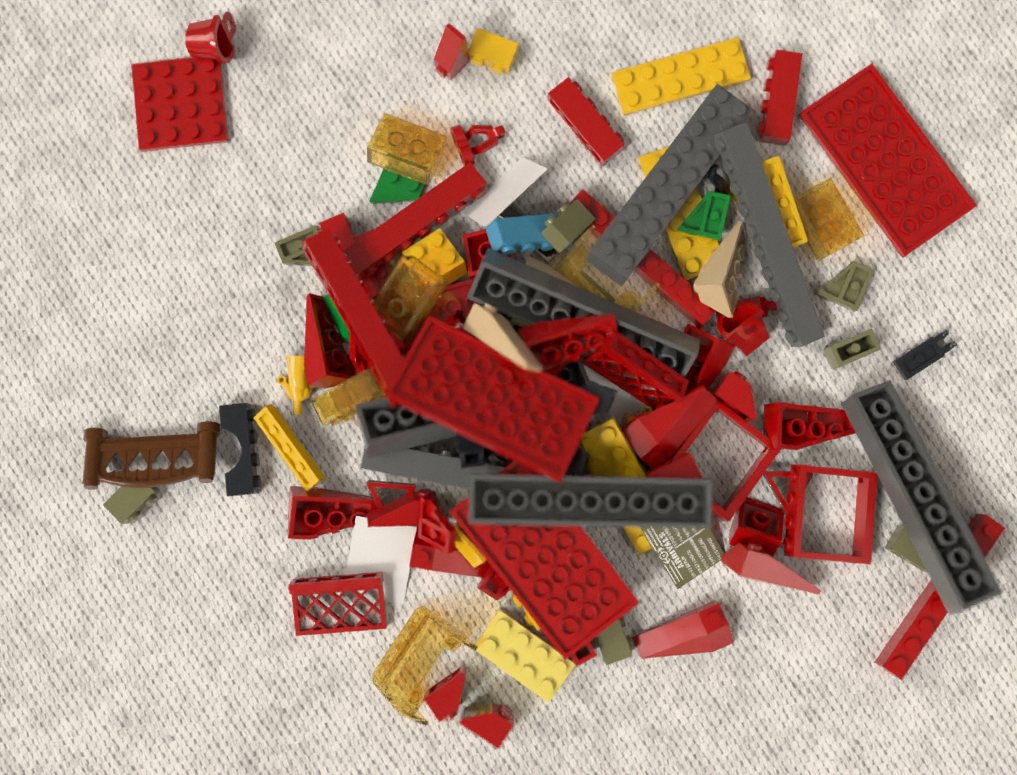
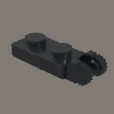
[892,329,957,380]

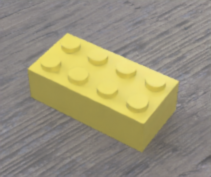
[473,607,576,703]

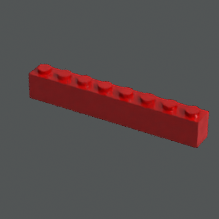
[343,162,487,278]
[569,189,716,328]
[302,228,406,408]
[874,514,1005,680]

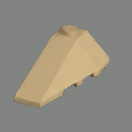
[694,221,747,317]
[463,303,542,372]

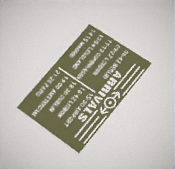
[640,527,724,589]

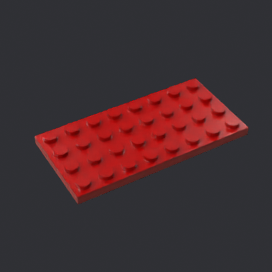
[798,63,977,258]
[385,316,600,483]
[449,461,640,660]

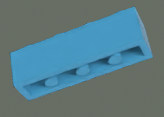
[486,213,581,255]

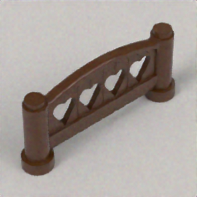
[82,421,220,490]

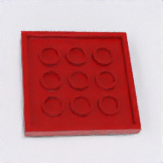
[131,57,229,152]

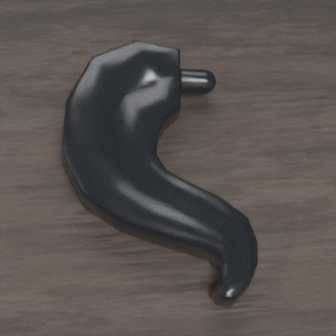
[708,164,729,195]

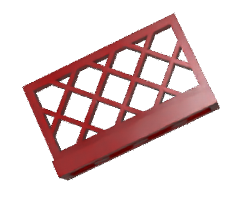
[582,331,689,410]
[288,572,387,636]

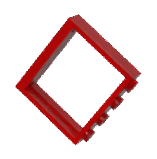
[663,399,781,522]
[782,464,878,565]

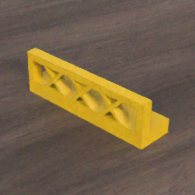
[761,155,808,248]
[254,403,327,491]

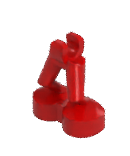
[450,124,505,166]

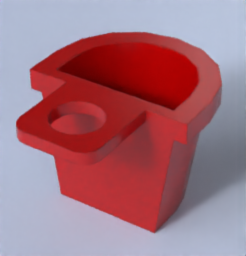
[185,11,237,64]
[717,302,770,356]

